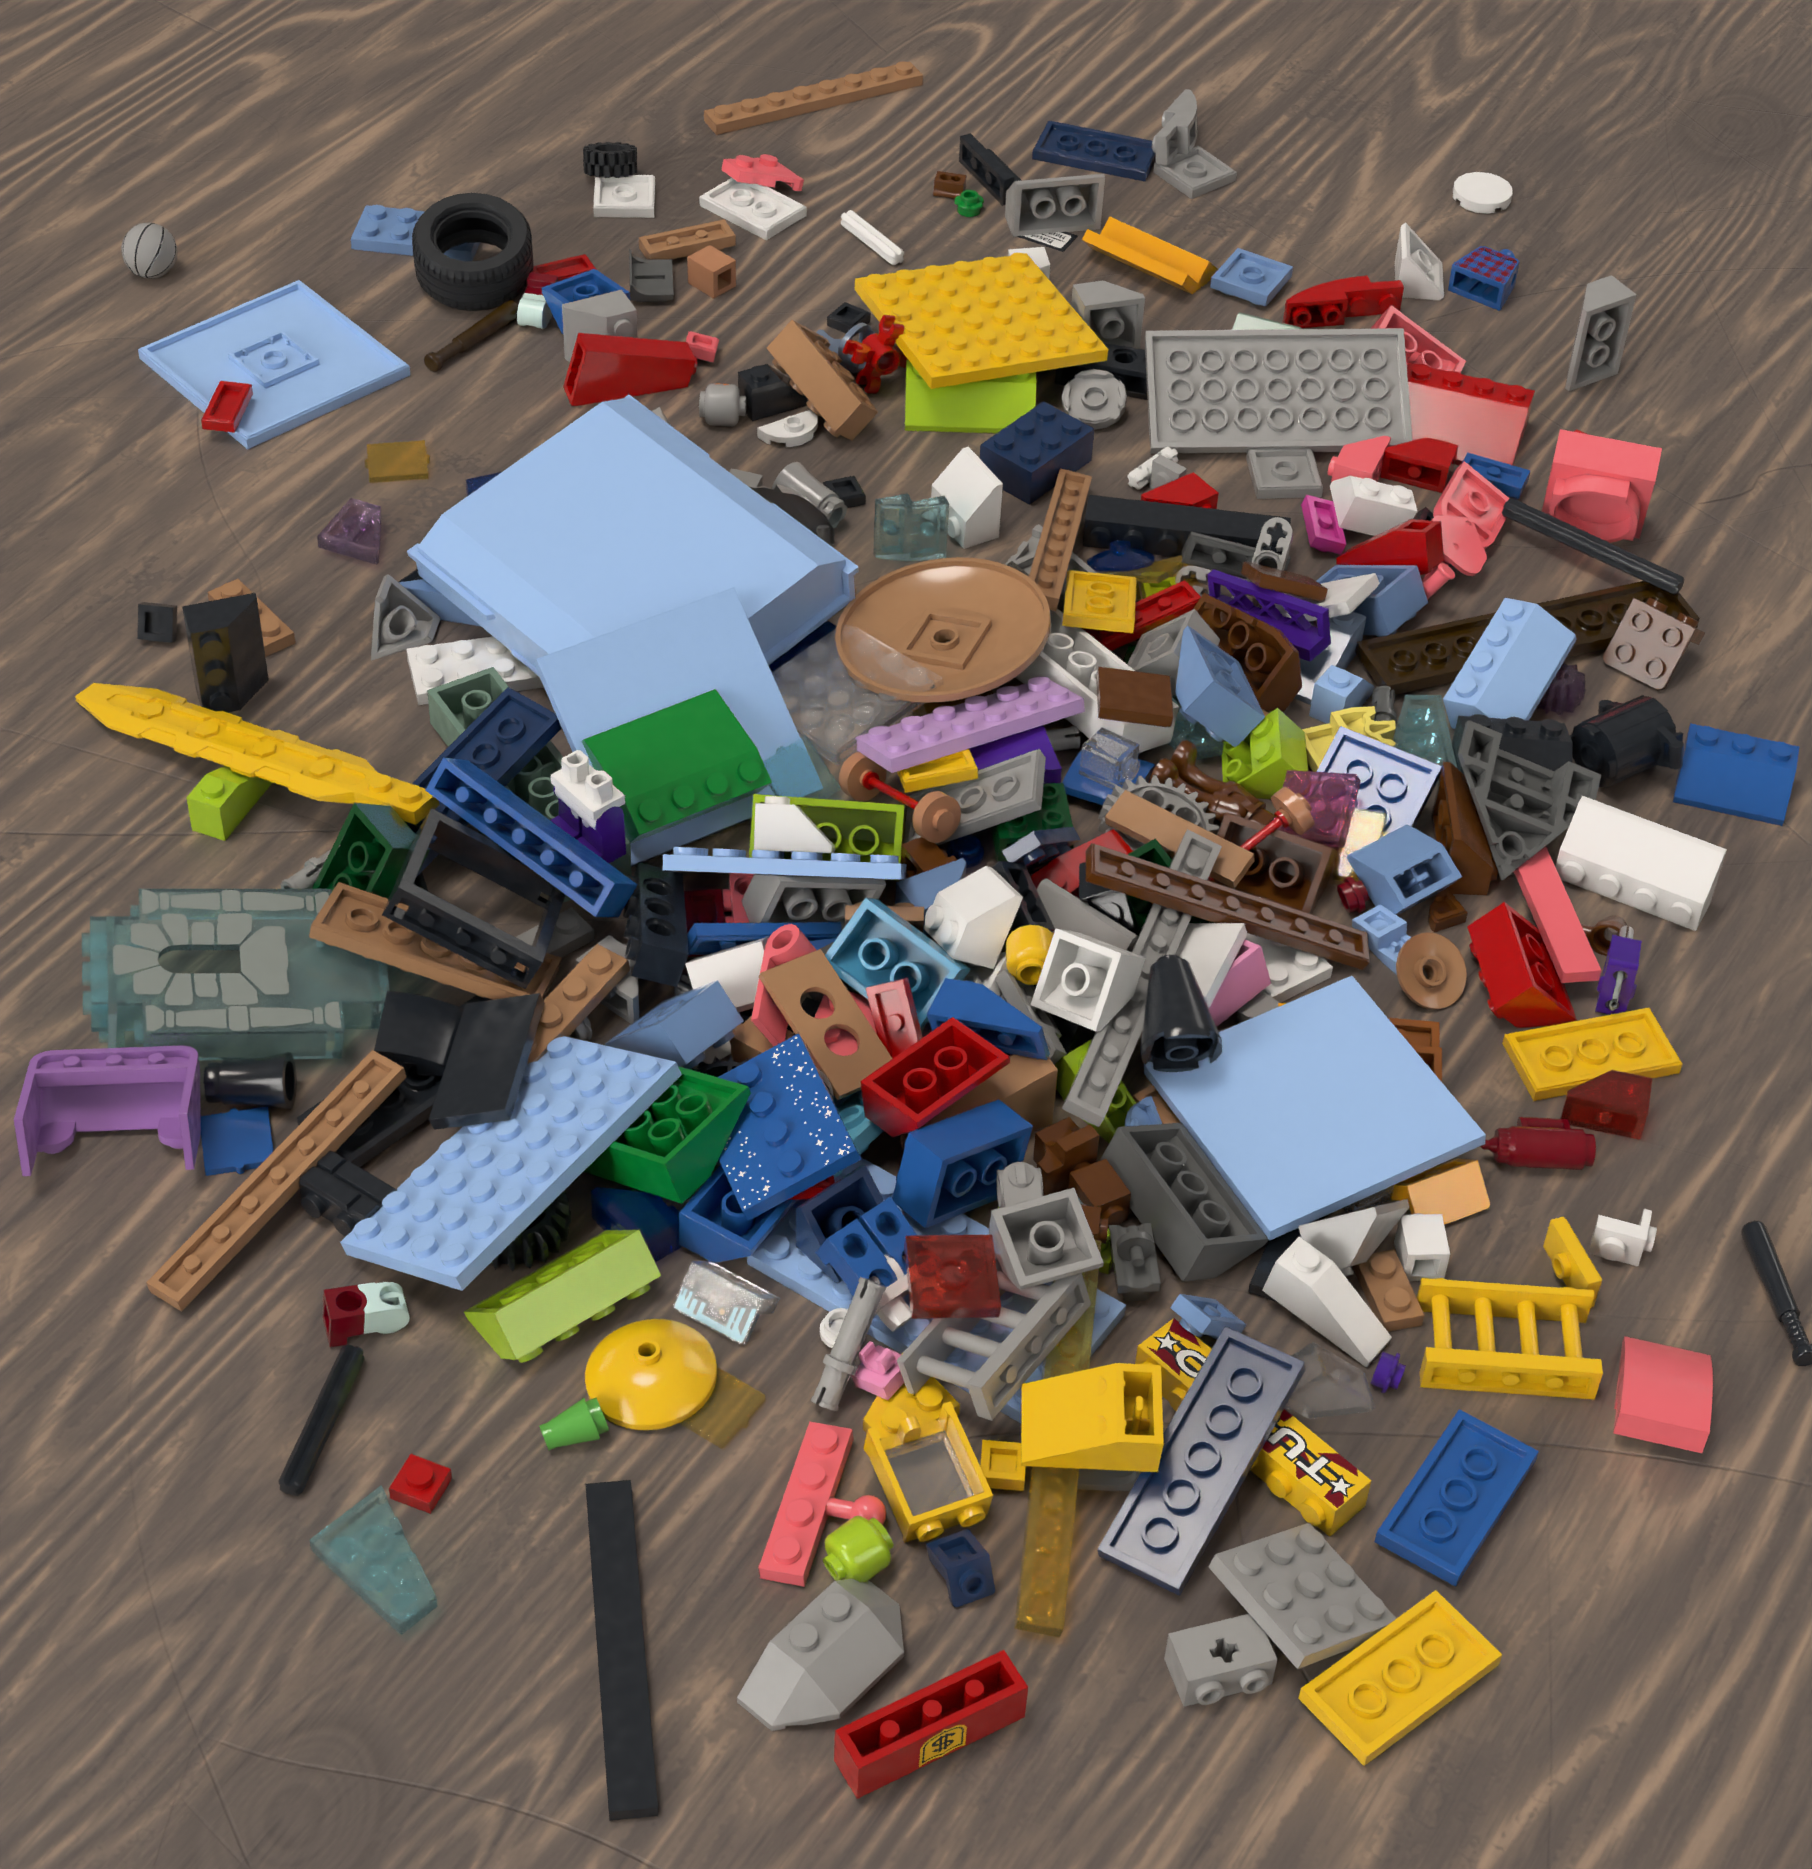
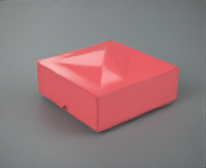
[686,331,719,362]

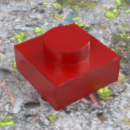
[389,1454,452,1514]

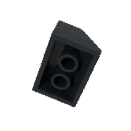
[182,593,269,713]
[1449,714,1573,775]

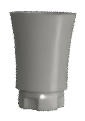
[772,462,847,528]

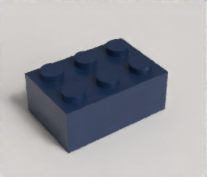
[980,401,1094,505]

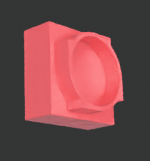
[1542,429,1662,543]

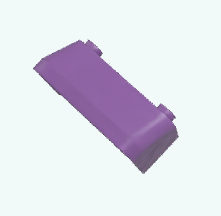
[14,1046,201,1176]

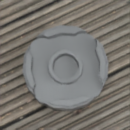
[1062,369,1127,430]

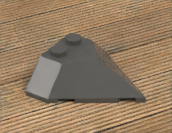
[1458,720,1601,880]

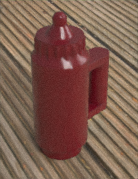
[1480,1117,1596,1170]

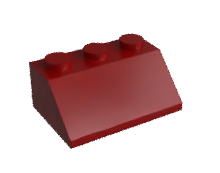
[1467,902,1577,1028]
[860,1017,1010,1137]

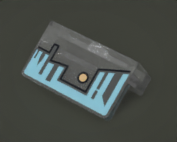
[673,1260,780,1345]

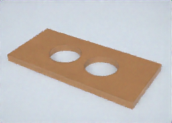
[759,949,892,1100]

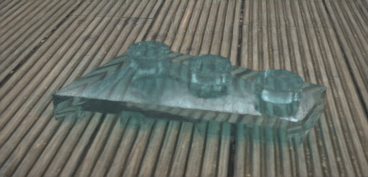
[1393,695,1457,768]
[309,1485,437,1635]

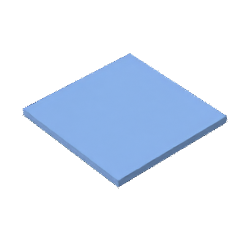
[138,280,410,449]
[533,587,823,867]
[1144,976,1486,1240]

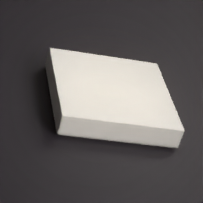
[593,175,655,218]

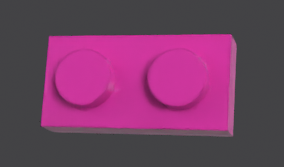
[1301,495,1347,554]

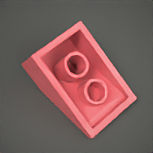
[1370,305,1466,373]

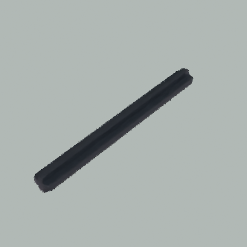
[1502,498,1685,595]

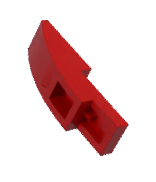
[1283,275,1404,328]

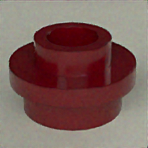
[1337,876,1369,913]

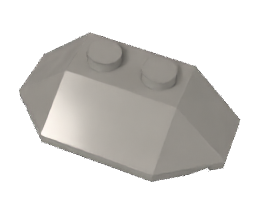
[737,1579,904,1731]

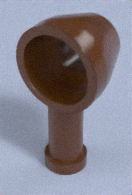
[1581,915,1628,956]

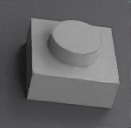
[1150,455,1187,489]

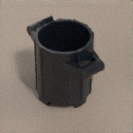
[1570,695,1684,788]

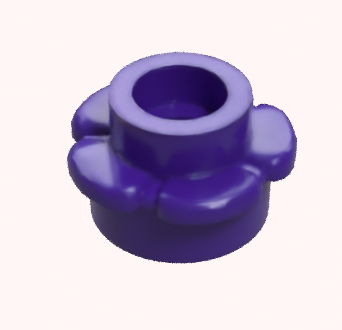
[1370,1352,1406,1393]

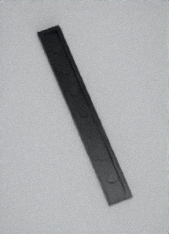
[585,1480,658,1821]

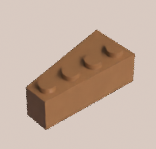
[767,320,878,441]

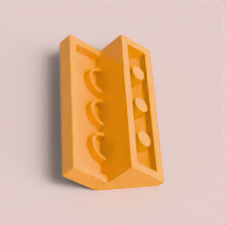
[1082,216,1218,294]

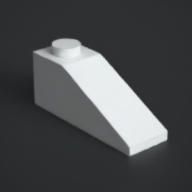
[1262,1237,1392,1368]

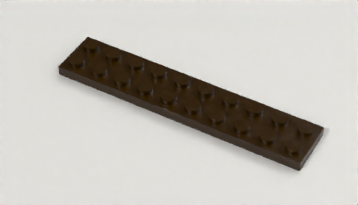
[1355,581,1700,695]

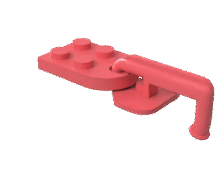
[1421,461,1510,600]

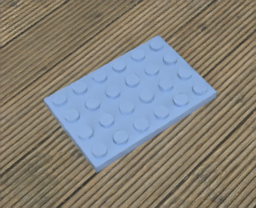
[663,847,907,880]

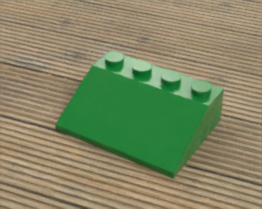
[582,689,772,844]
[583,1066,751,1204]

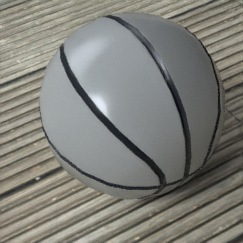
[121,223,178,279]

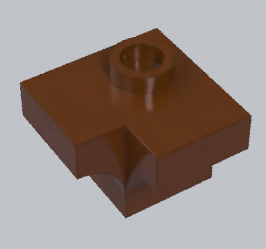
[1033,1117,1100,1196]

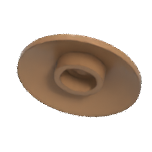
[1396,932,1467,1010]

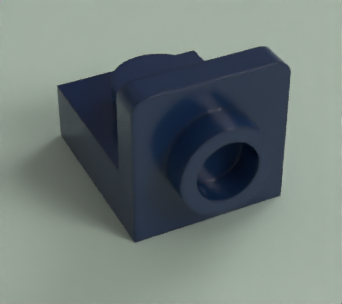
[926,1529,995,1607]

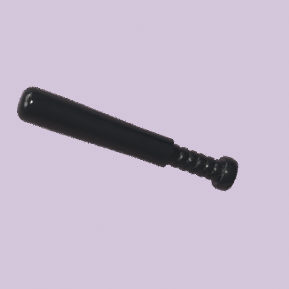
[1741,1220,1812,1366]

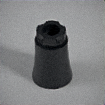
[203,1052,297,1110]

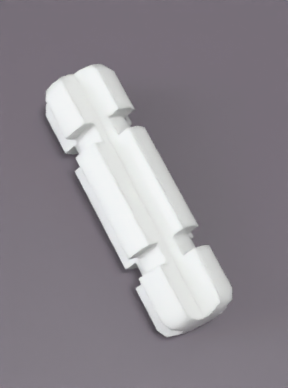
[1127,447,1178,490]

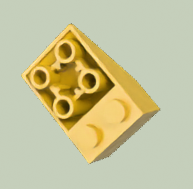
[1021,1363,1164,1472]

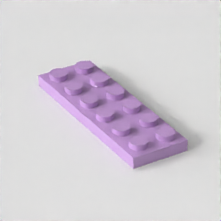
[855,677,1085,773]

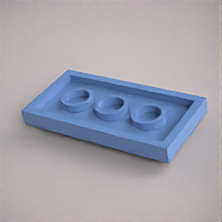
[351,205,480,261]

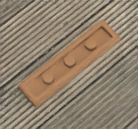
[1105,790,1255,889]

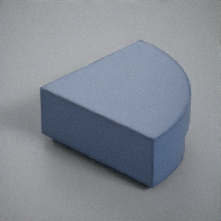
[1125,1096,1162,1126]

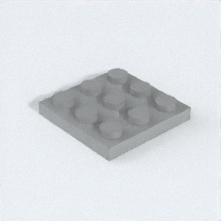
[1209,1523,1396,1669]

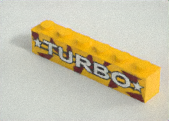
[1135,1318,1372,1537]

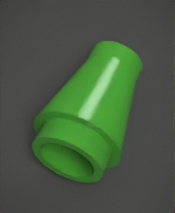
[539,1398,609,1451]

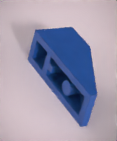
[927,978,1050,1060]

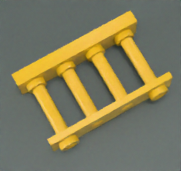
[1417,1278,1603,1400]

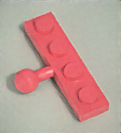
[759,1421,886,1587]

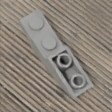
[1152,89,1198,165]

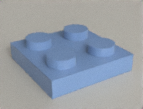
[1210,248,1293,307]

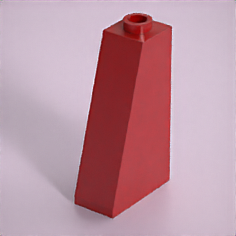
[563,333,697,406]

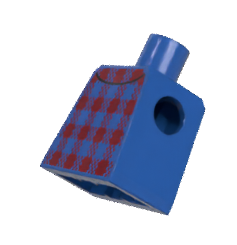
[1448,246,1520,311]

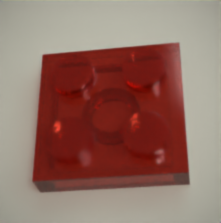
[904,1235,1001,1319]

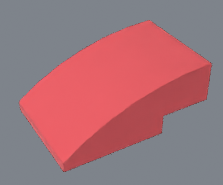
[1613,1336,1713,1453]

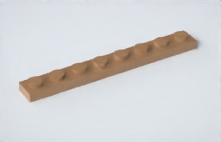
[704,61,923,135]
[1029,468,1092,611]
[146,1050,406,1312]

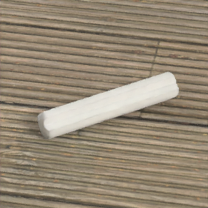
[841,210,904,266]

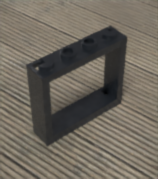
[382,808,566,989]

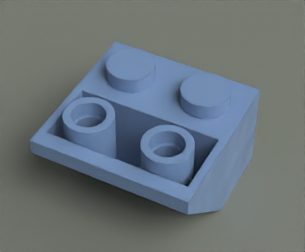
[1346,824,1462,915]

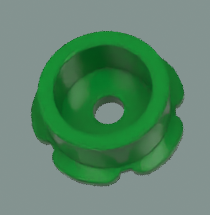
[954,190,984,217]

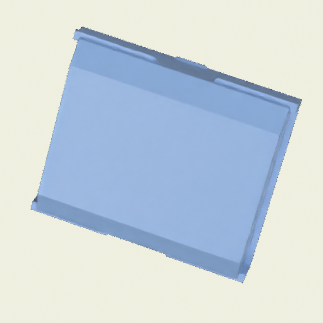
[407,395,859,676]

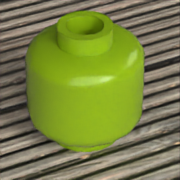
[823,1516,894,1582]

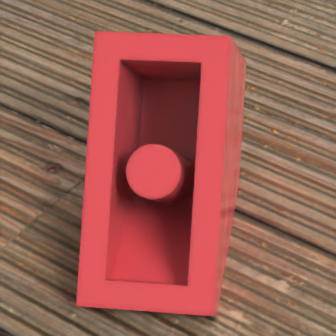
[1327,436,1391,490]

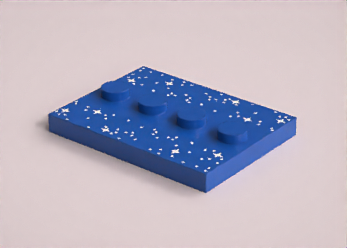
[718,1033,862,1221]

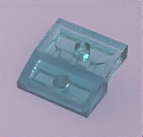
[873,493,949,561]

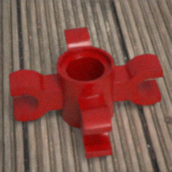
[842,315,908,394]

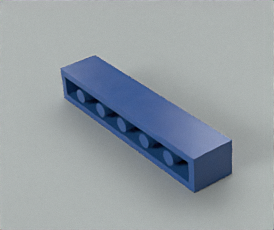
[425,757,637,918]

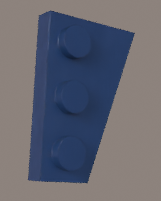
[1002,827,1081,873]

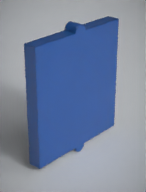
[201,1106,273,1176]

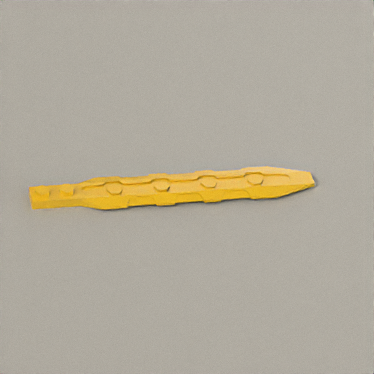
[75,683,440,825]

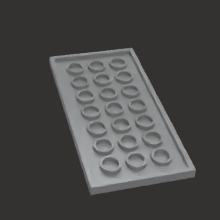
[1144,328,1412,454]

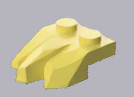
[1302,706,1396,774]

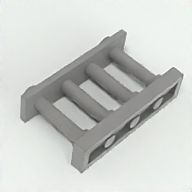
[897,1251,1091,1421]

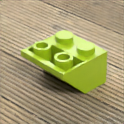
[1221,708,1309,799]

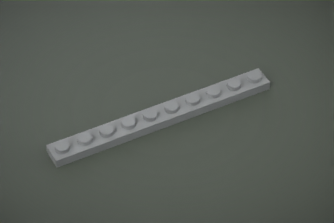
[1062,829,1222,1127]

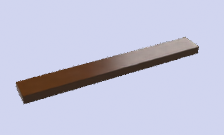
[1086,843,1370,970]

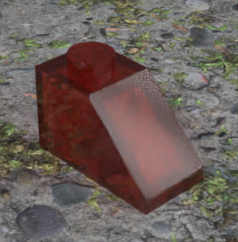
[1560,1070,1653,1140]

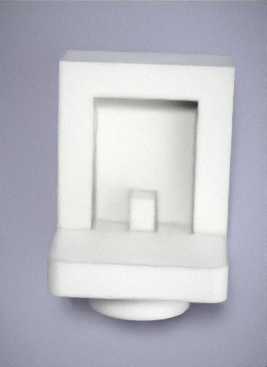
[1588,1209,1657,1266]

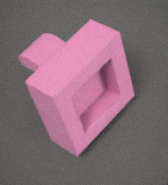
[851,1341,904,1400]

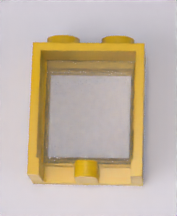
[863,1401,993,1543]

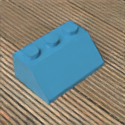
[825,898,971,1029]

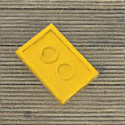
[1062,570,1137,633]

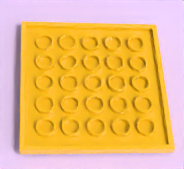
[854,253,1109,389]

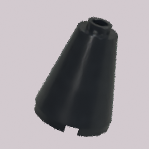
[1140,954,1222,1072]

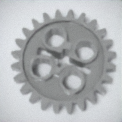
[1098,775,1219,860]

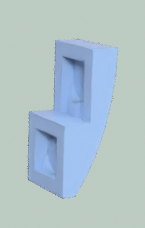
[1352,904,1424,975]

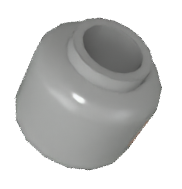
[699,383,746,427]

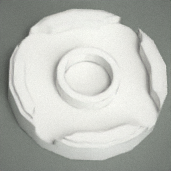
[1453,172,1512,214]

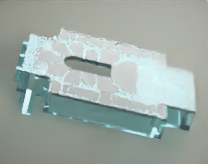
[82,889,389,1060]

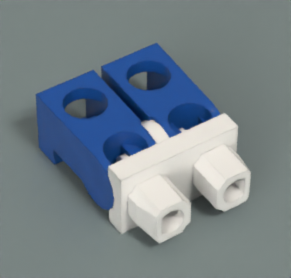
[815,1196,945,1332]

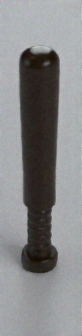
[424,300,518,372]

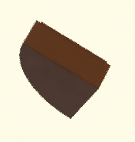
[1428,888,1468,933]

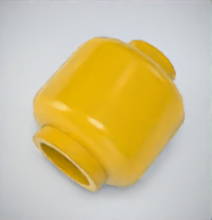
[1006,925,1054,985]

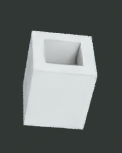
[1394,1213,1450,1281]

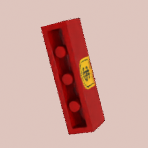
[834,1650,1028,1799]

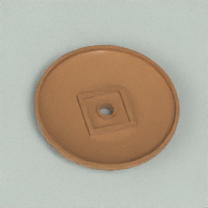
[835,557,1051,703]

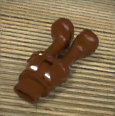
[1149,740,1275,825]

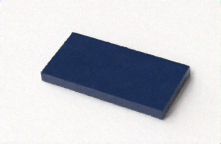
[1032,121,1156,181]

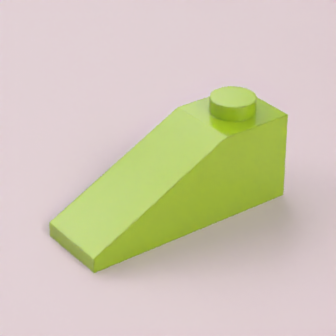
[186,766,273,841]

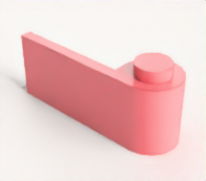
[751,924,816,1046]

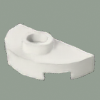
[757,410,818,447]

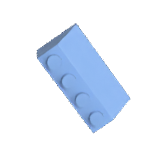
[1443,598,1577,729]

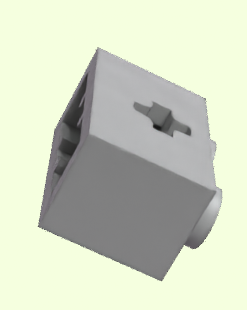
[1164,1614,1277,1707]

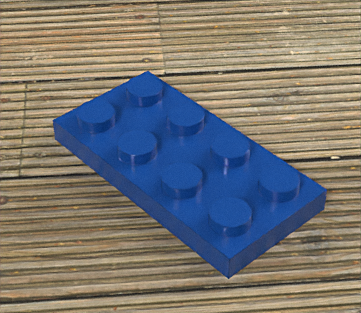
[1374,1409,1539,1587]

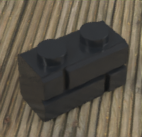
[299,1150,397,1237]

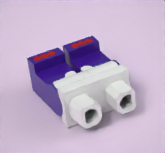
[550,750,626,863]

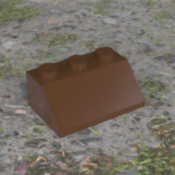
[1431,762,1498,895]
[1211,812,1339,914]

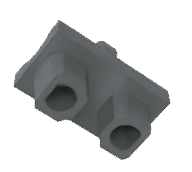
[1108,1223,1161,1301]

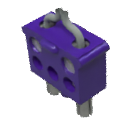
[1595,926,1642,1015]

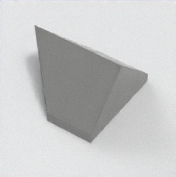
[371,574,441,661]

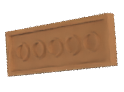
[309,882,562,1000]

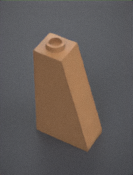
[900,1055,1058,1151]

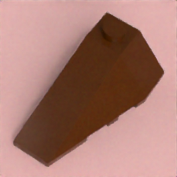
[1192,593,1302,713]

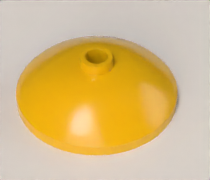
[585,1319,717,1430]

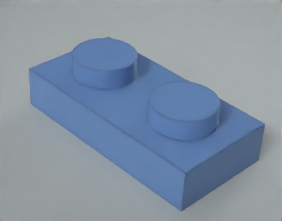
[1170,1294,1247,1339]

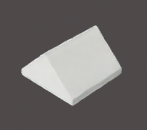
[1395,223,1444,300]
[685,937,769,1012]

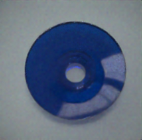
[1086,541,1155,572]

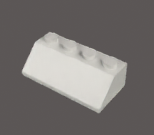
[1555,796,1727,931]

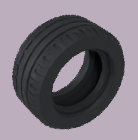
[412,193,534,311]

